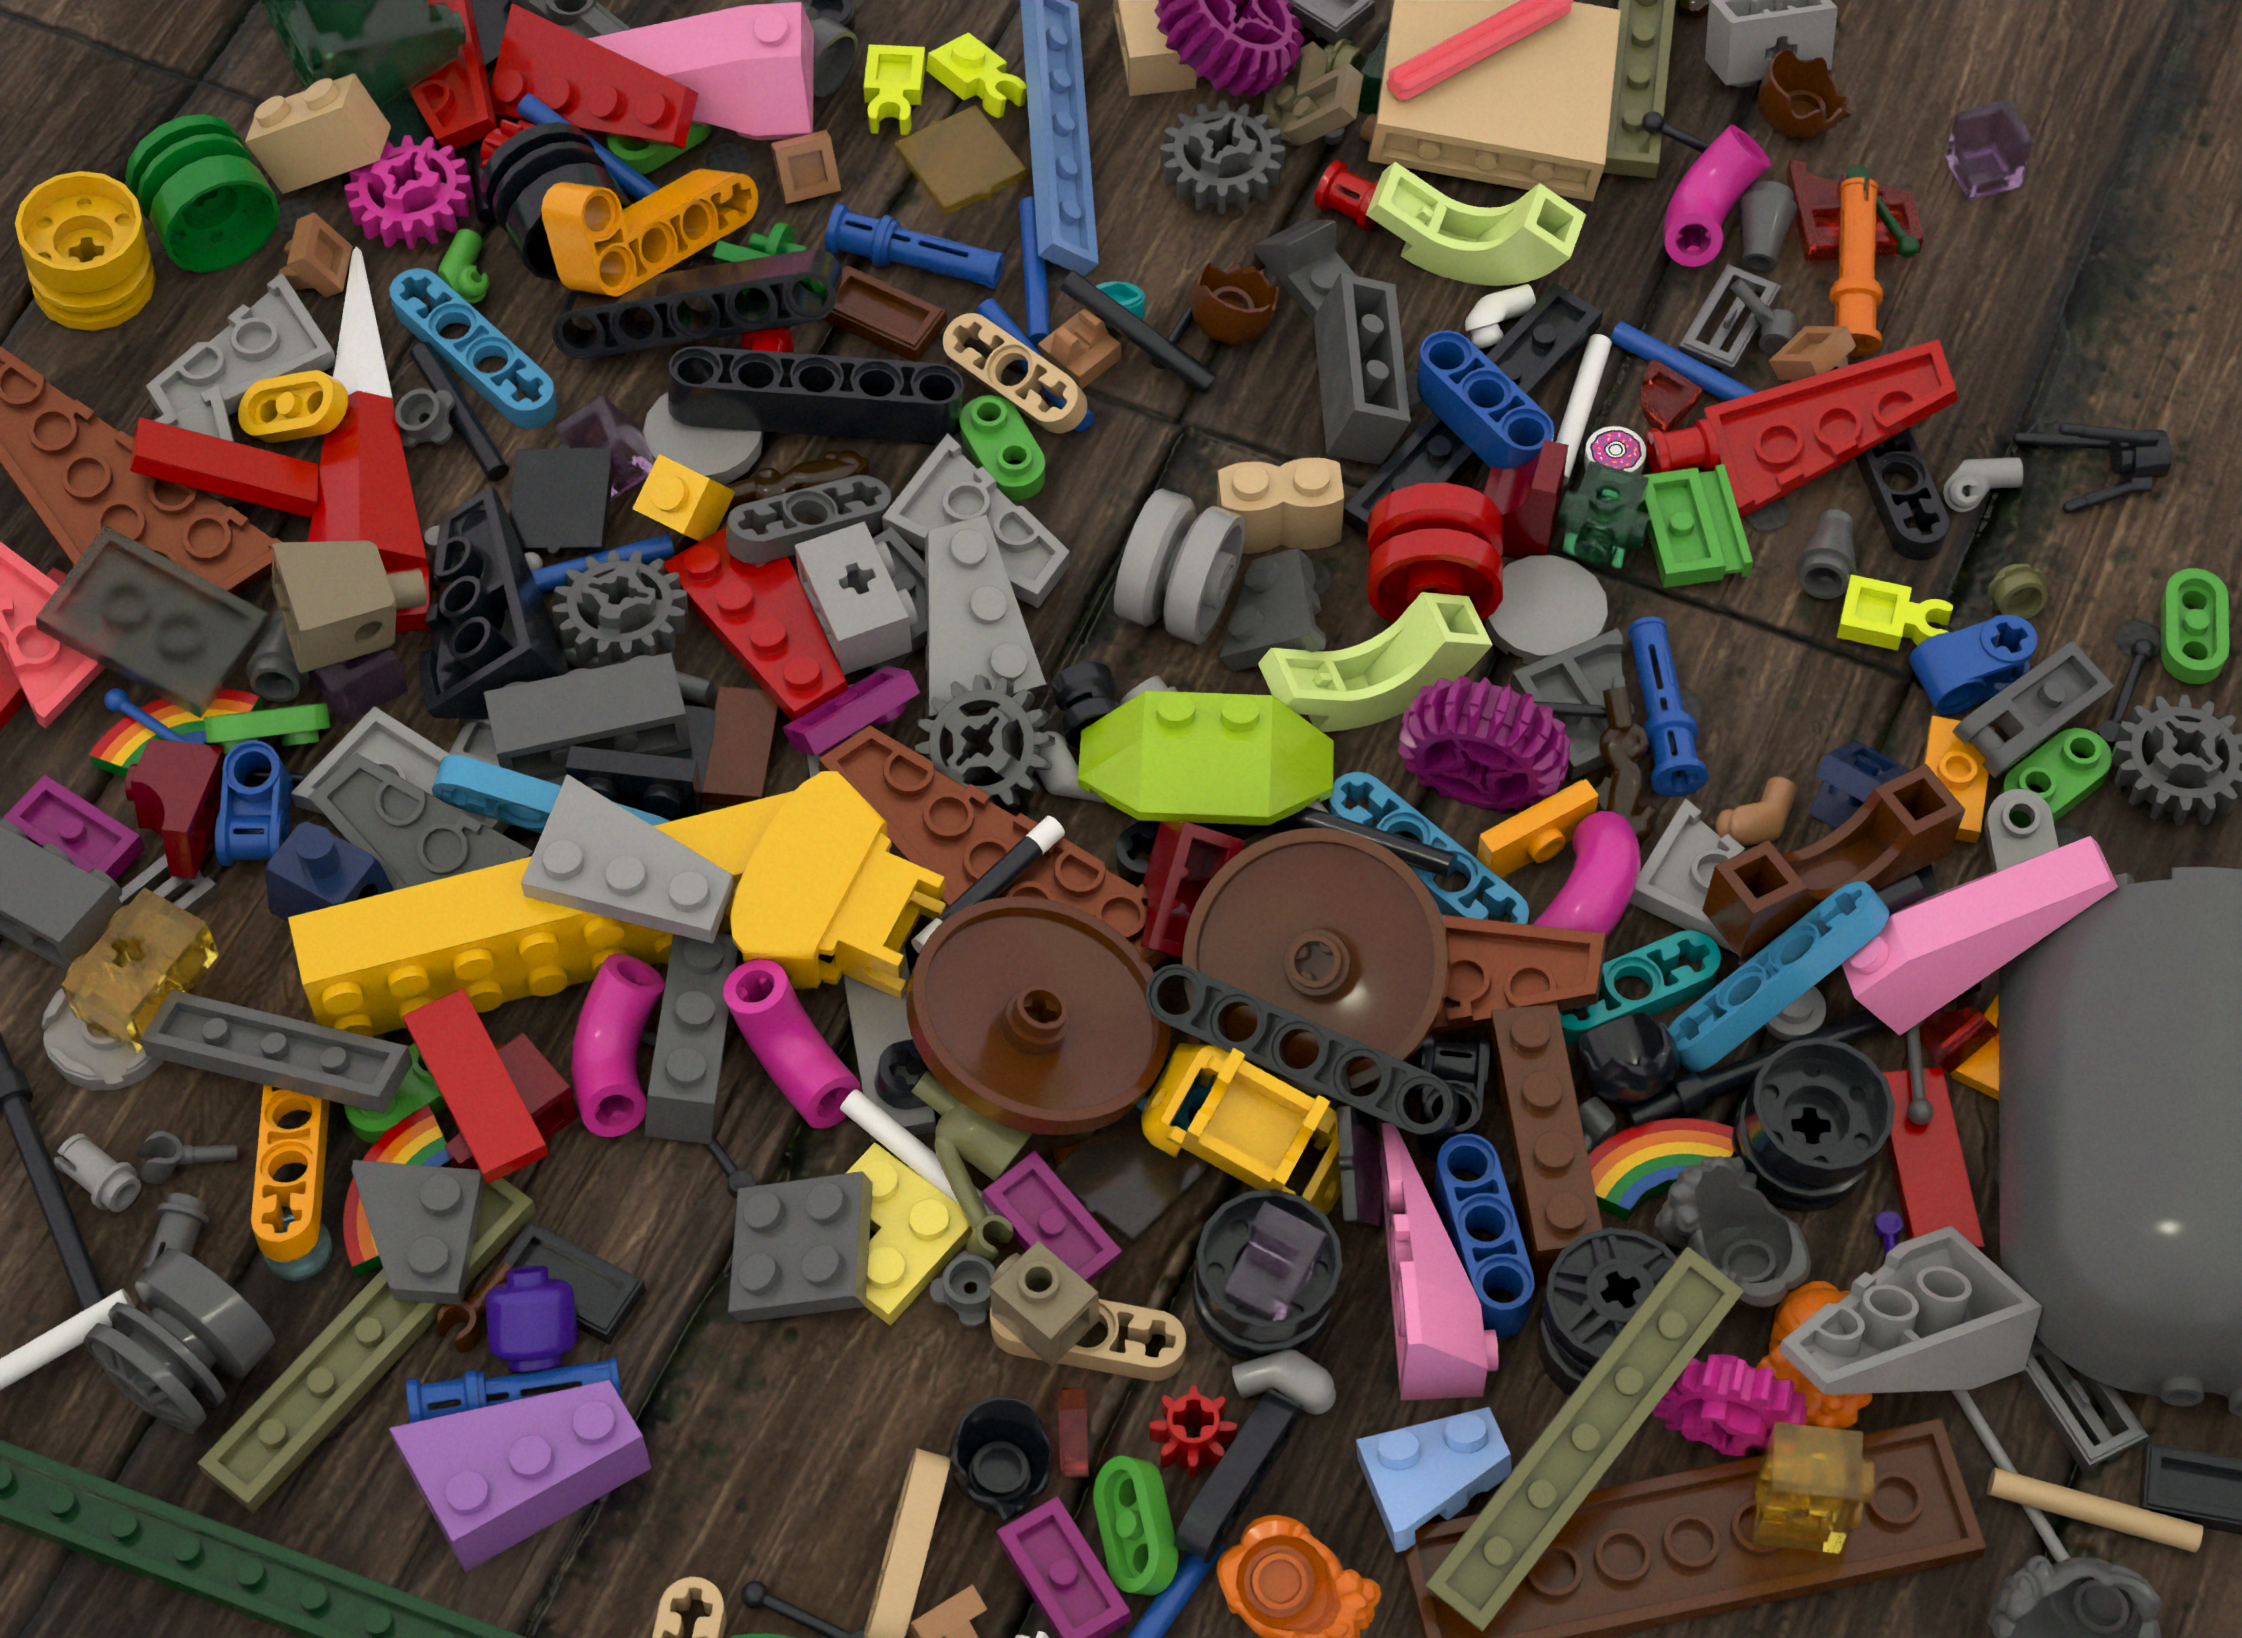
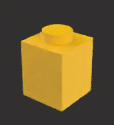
[632,454,736,542]

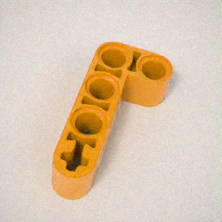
[541,168,759,297]

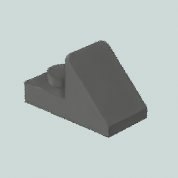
[1254,220,1357,322]

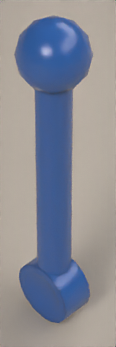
[104,688,205,744]

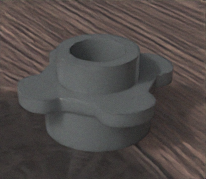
[395,388,455,449]
[930,1251,996,1328]

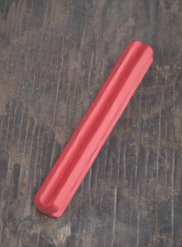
[1386,0,1574,101]

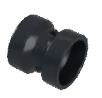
[1051,662,1121,749]

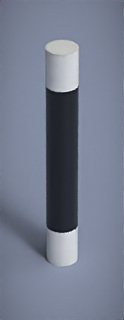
[911,816,1065,954]

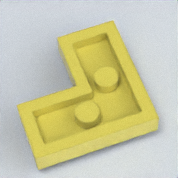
[845,1142,972,1326]

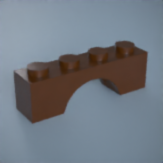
[1702,764,1965,958]
[1487,1003,1602,1285]

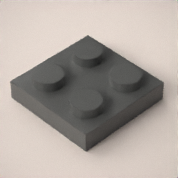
[728,1171,873,1323]

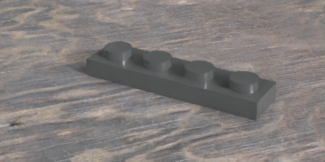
[140,990,413,1114]

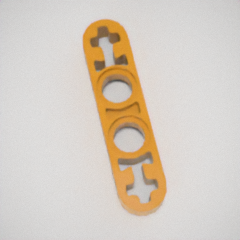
[251,1085,330,1262]

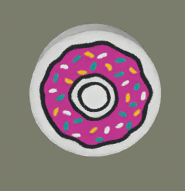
[1584,426,1646,487]

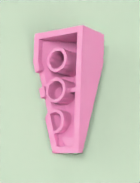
[588,2,814,140]
[1842,836,2118,1036]
[1379,1123,1498,1401]

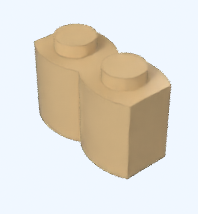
[1217,458,1344,554]

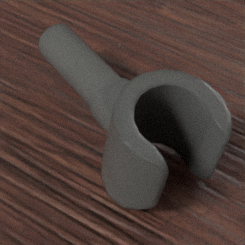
[1730,278,1798,356]
[1578,1097,1616,1154]
[138,1131,237,1184]

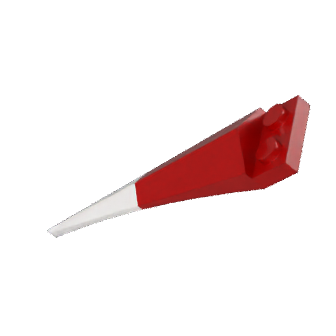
[308,246,433,633]

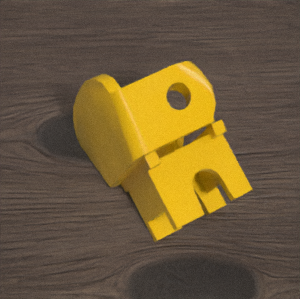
[730,771,947,1000]
[1141,1043,1342,1215]

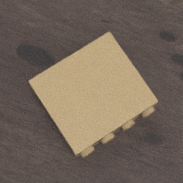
[1368,0,1621,202]

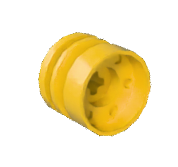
[15,171,156,331]

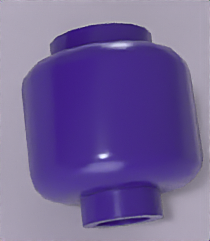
[485,1266,578,1371]

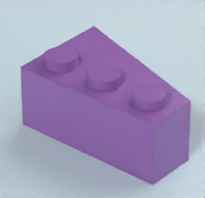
[389,1380,652,1573]

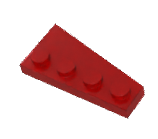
[356,0,498,150]
[490,3,698,149]
[1704,339,1957,519]
[664,526,848,721]

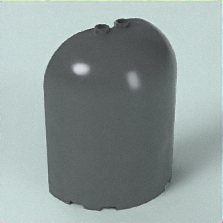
[1999,867,2242,1416]

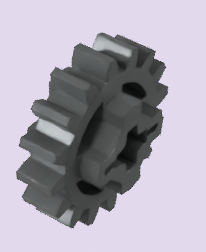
[1160,101,1285,214]
[552,550,689,667]
[915,675,1055,808]
[2111,695,2242,826]

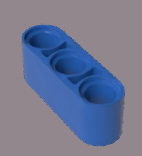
[1416,330,1554,469]
[1433,1134,1535,1338]

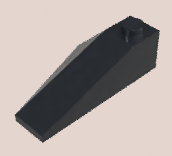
[418,485,569,719]

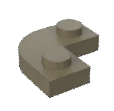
[1263,42,1363,146]

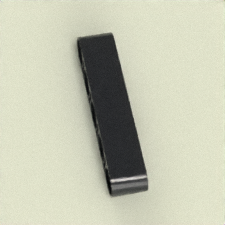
[552,249,842,359]
[667,346,964,443]
[1145,964,1460,1137]

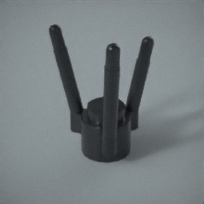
[2013,423,2172,514]

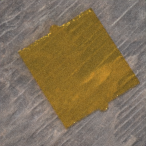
[895,105,1027,215]

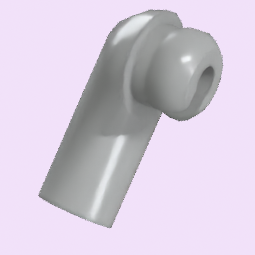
[1943,457,2023,512]
[1035,731,1106,803]
[1232,1349,1336,1415]

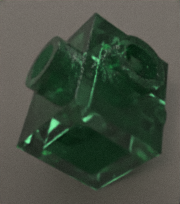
[1557,461,1651,570]

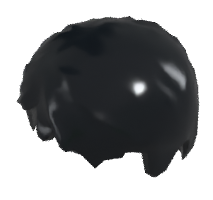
[1577,1012,1680,1106]
[949,1396,1053,1521]

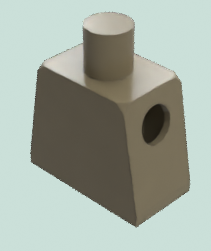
[272,540,427,673]

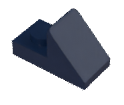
[1810,740,1911,829]

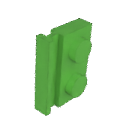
[1636,464,1753,588]

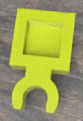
[926,32,1027,118]
[863,45,926,135]
[1837,574,1953,651]

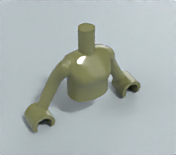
[911,1071,1095,1263]

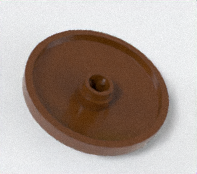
[1182,828,1450,1096]
[906,896,1171,1135]

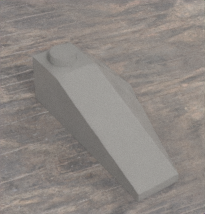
[1779,1226,2043,1395]

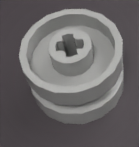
[1114,488,1246,645]

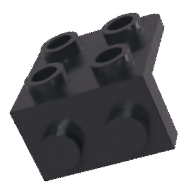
[566,705,716,820]

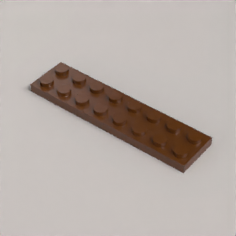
[1400,1418,1987,1638]

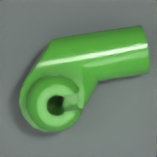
[438,229,489,304]

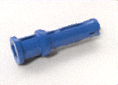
[825,203,1004,289]
[1627,616,1708,797]
[406,1358,622,1423]

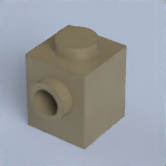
[990,1240,1099,1367]

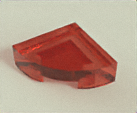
[1640,358,1702,433]
[1919,1007,2000,1074]
[1059,1387,1088,1477]

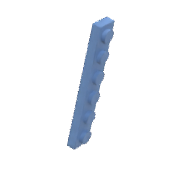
[1020,0,1099,277]

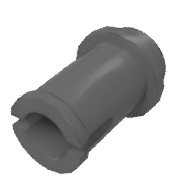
[141,1193,211,1273]

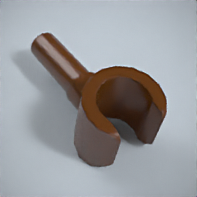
[437,1261,514,1353]

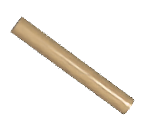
[1987,1467,2203,1553]

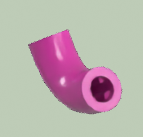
[1663,125,1771,267]
[1532,811,1641,938]
[571,954,665,1137]
[723,959,862,1129]

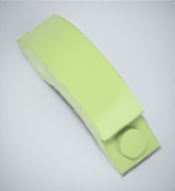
[1366,162,1586,286]
[1258,592,1493,732]

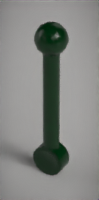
[1845,164,1920,258]

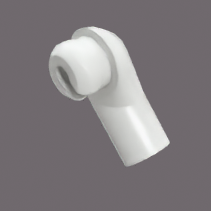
[1465,284,1536,349]

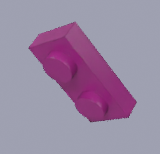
[782,665,920,757]
[3,775,145,881]
[981,1150,1122,1284]
[997,1496,1131,1638]

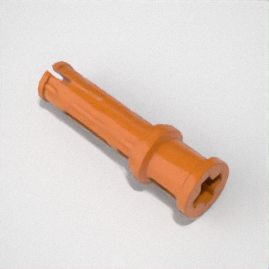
[1829,177,1883,356]

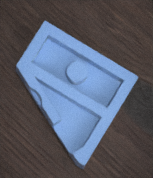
[1356,1407,1512,1553]

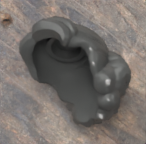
[1654,1156,1811,1308]
[1987,1555,2163,1638]

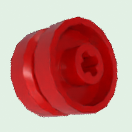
[1367,483,1503,623]

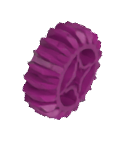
[1154,0,1304,97]
[1398,675,1571,815]

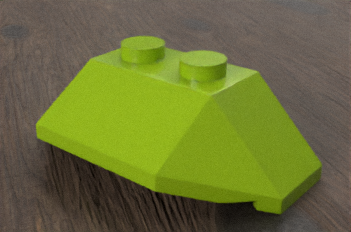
[1078,690,1334,825]

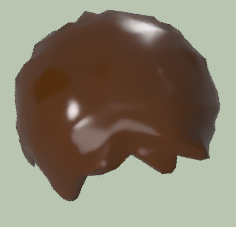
[1758,50,1852,139]
[1190,262,1279,346]

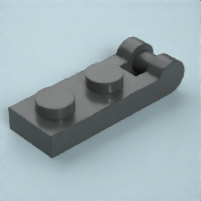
[1952,640,2115,779]

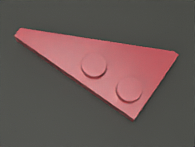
[0,542,127,729]

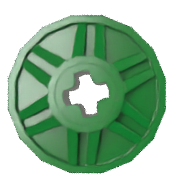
[125,114,280,273]

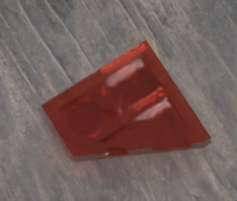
[1786,160,1924,261]

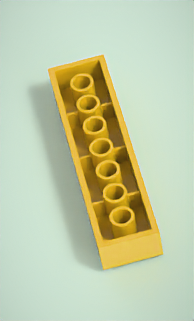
[288,791,794,1037]

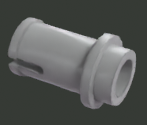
[54,1133,141,1212]

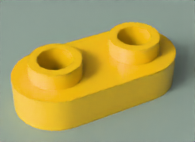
[238,370,348,443]

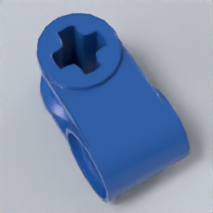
[1909,614,2038,716]
[215,740,293,866]

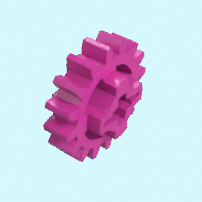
[344,135,474,249]
[1652,1354,1808,1456]

